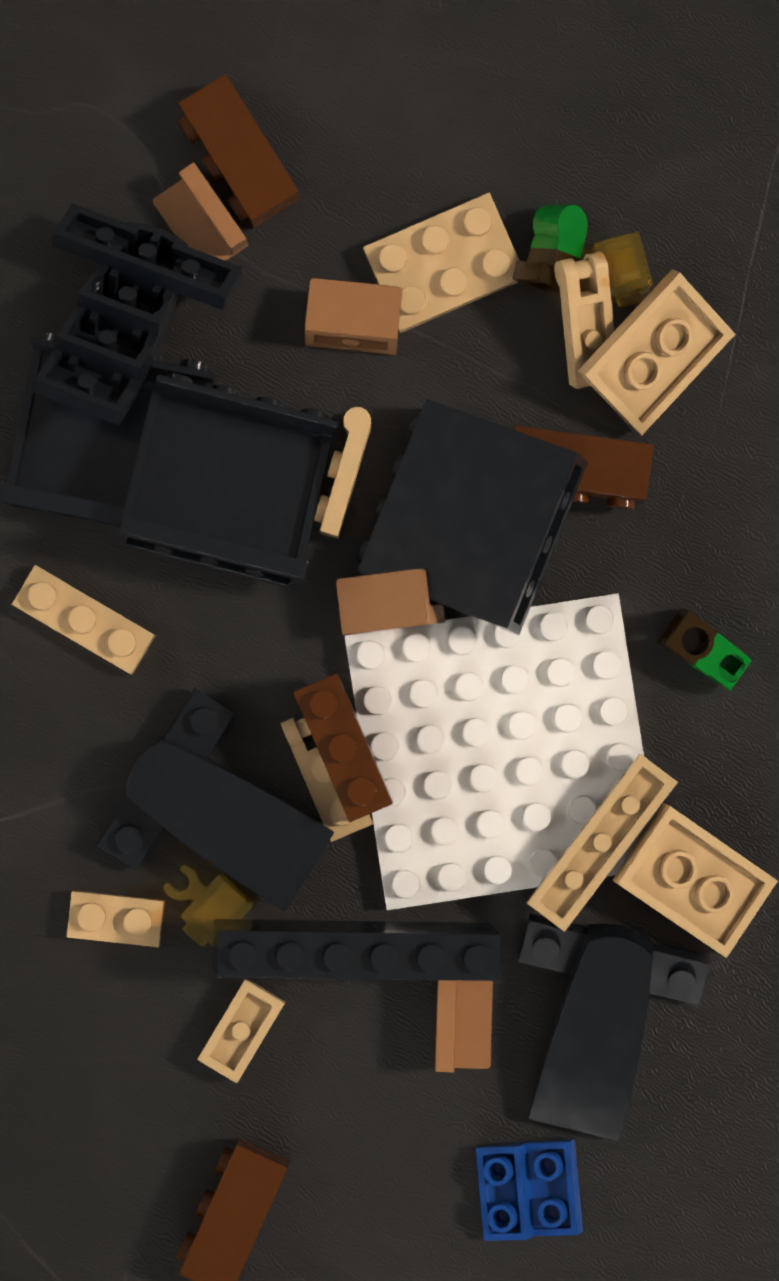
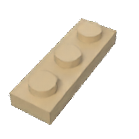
[11,565,156,675]

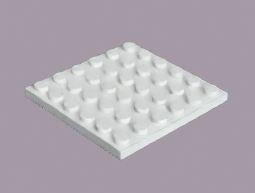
[345,593,654,910]

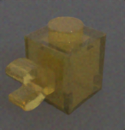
[591,231,653,307]
[163,864,254,947]

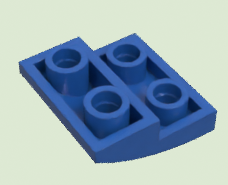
[476,1139,583,1241]

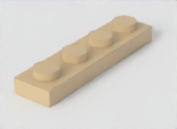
[526,754,678,932]

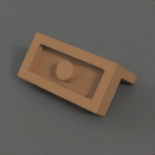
[153,162,249,261]
[305,278,402,355]
[336,568,445,635]
[435,980,493,1073]

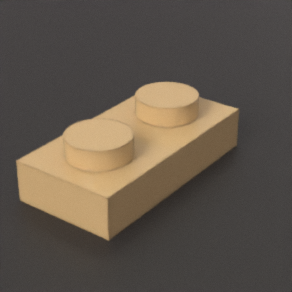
[67,890,165,947]
[197,978,285,1083]

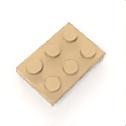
[363,192,520,333]
[577,269,736,435]
[612,803,778,958]

